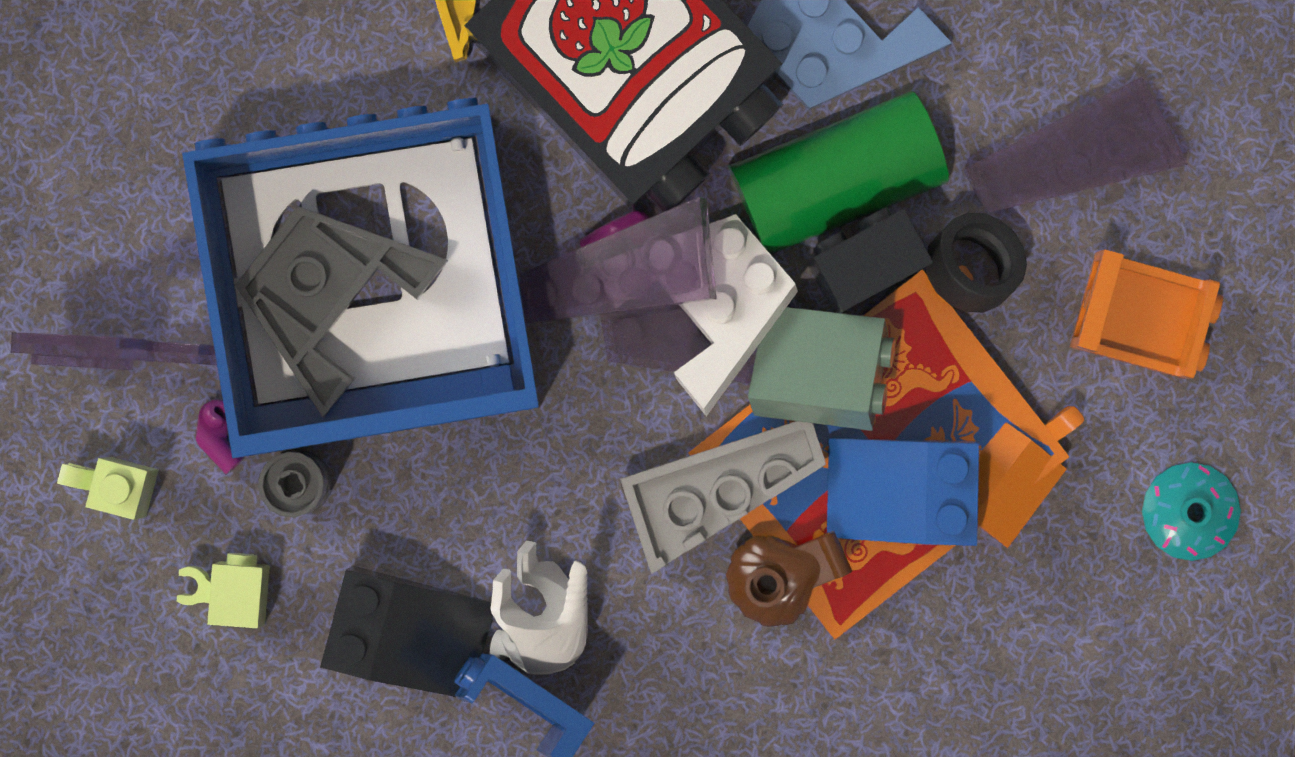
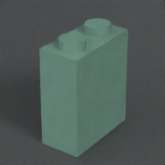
[748,307,896,431]

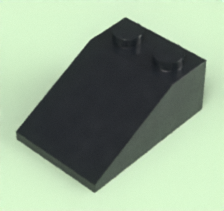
[320,566,493,697]

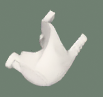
[490,540,588,675]

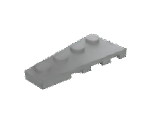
[620,421,826,574]

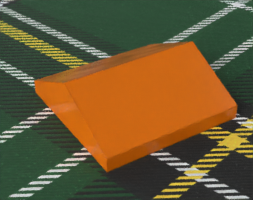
[978,422,1067,548]

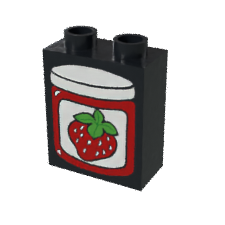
[464,0,784,215]

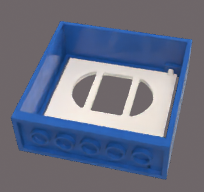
[182,98,539,458]

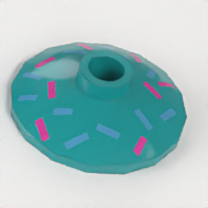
[1142,462,1241,561]

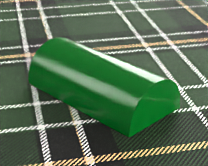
[728,91,949,255]

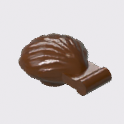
[726,531,852,627]

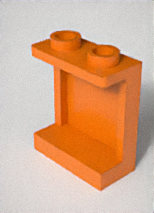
[1070,249,1223,379]

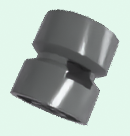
[258,451,333,518]

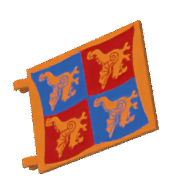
[688,265,1084,640]

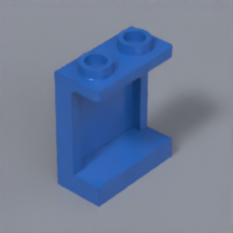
[454,654,595,757]

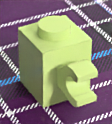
[57,457,159,520]
[177,553,270,628]

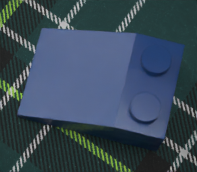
[827,438,979,546]

